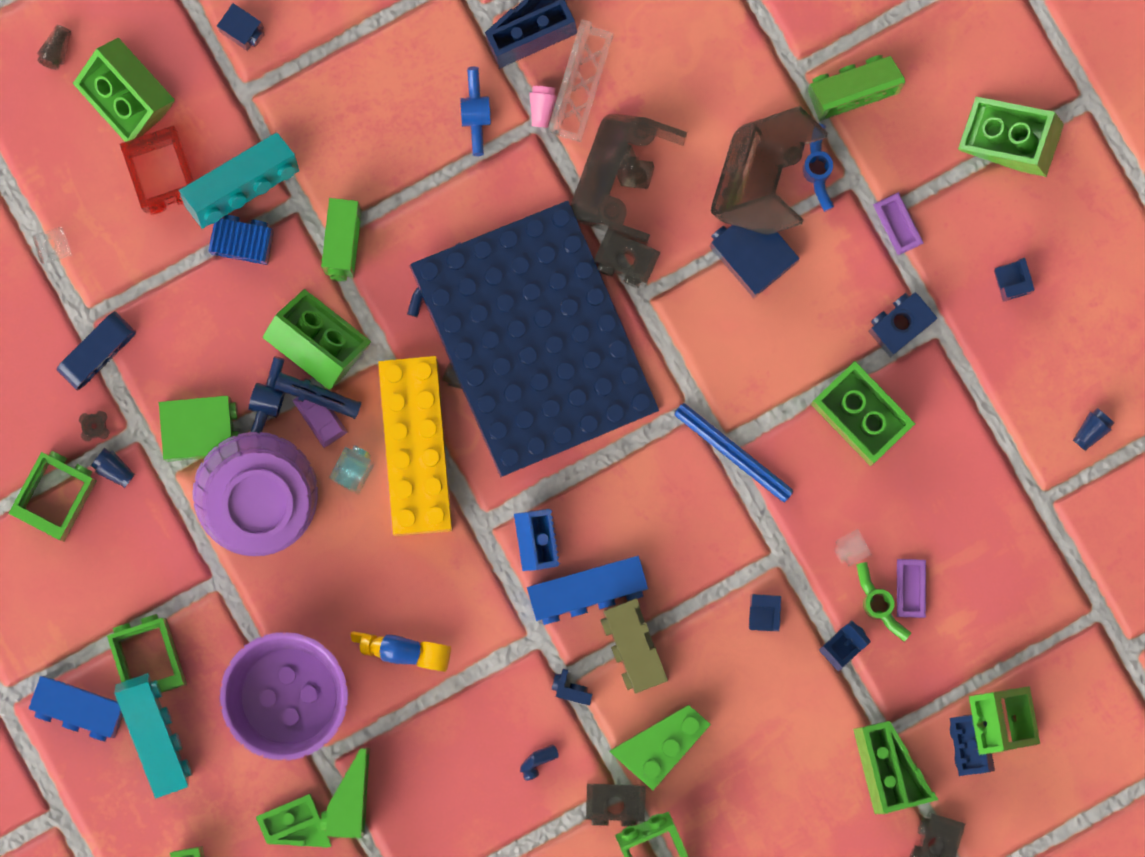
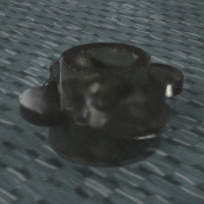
[79,411,110,442]

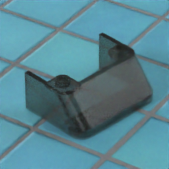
[711,106,828,235]
[571,114,687,247]

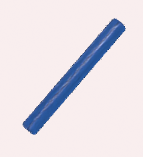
[674,403,793,502]

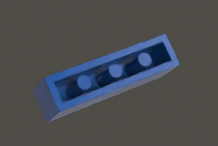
[527,555,648,625]

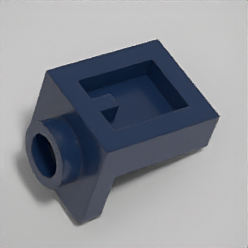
[551,669,592,706]

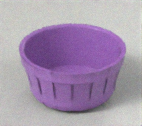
[192,432,318,556]
[220,632,348,760]

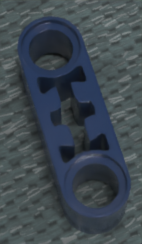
[56,311,136,391]

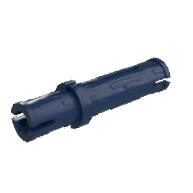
[274,372,362,419]

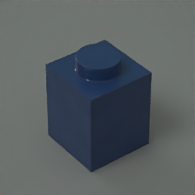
[217,3,264,51]

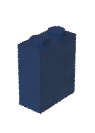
[710,206,800,298]

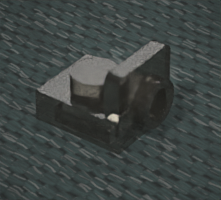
[614,144,655,189]

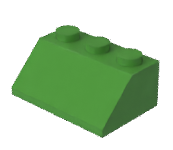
[72,38,175,146]
[808,55,906,121]
[262,289,372,390]

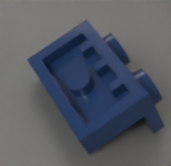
[950,715,995,776]

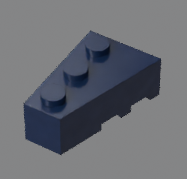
[485,0,577,69]

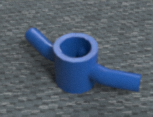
[460,66,491,157]
[802,123,834,212]

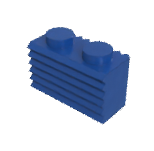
[208,215,274,265]
[514,509,560,571]

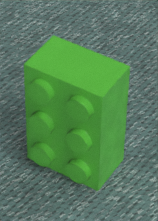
[811,361,915,466]

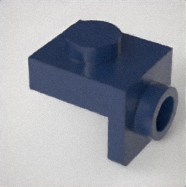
[819,621,871,671]

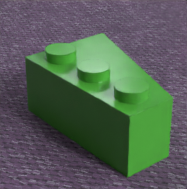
[609,705,711,790]
[853,721,939,814]

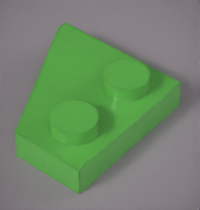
[256,794,332,848]

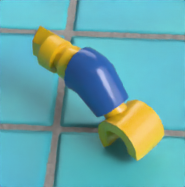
[350,631,451,672]

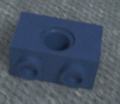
[868,292,938,358]

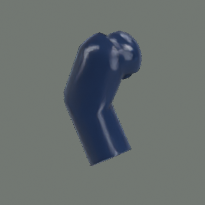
[520,745,559,781]

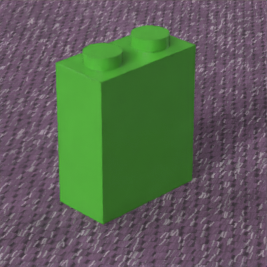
[159,396,239,462]

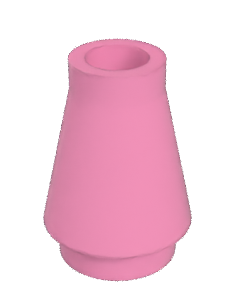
[529,86,557,128]

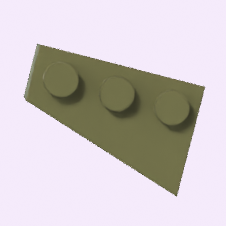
[600,598,668,694]

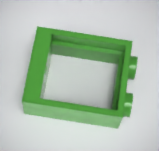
[321,198,362,282]
[8,451,97,542]
[107,614,187,693]
[969,686,1040,755]
[615,812,688,857]

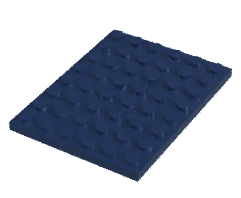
[409,200,659,478]

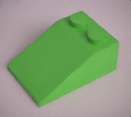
[958,96,1064,177]
[321,748,370,838]

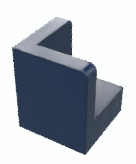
[994,258,1035,302]
[749,594,781,632]

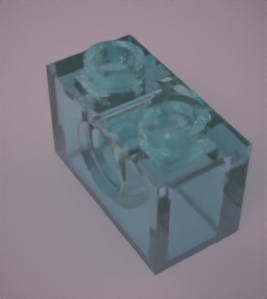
[329,445,375,495]

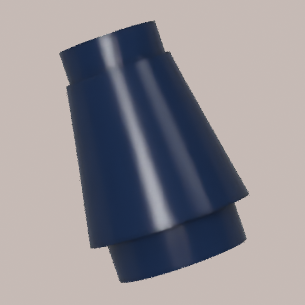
[1073,408,1115,451]
[91,447,135,488]

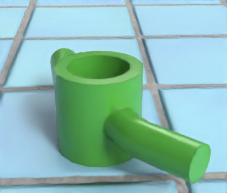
[856,562,911,642]

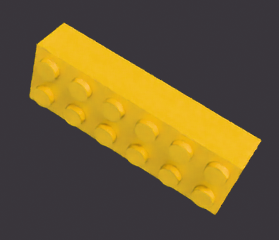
[378,356,452,536]

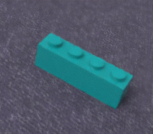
[179,132,299,229]
[114,673,192,799]

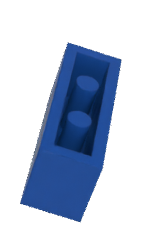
[28,676,123,742]

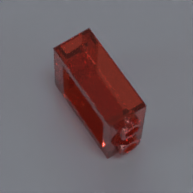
[120,125,195,215]

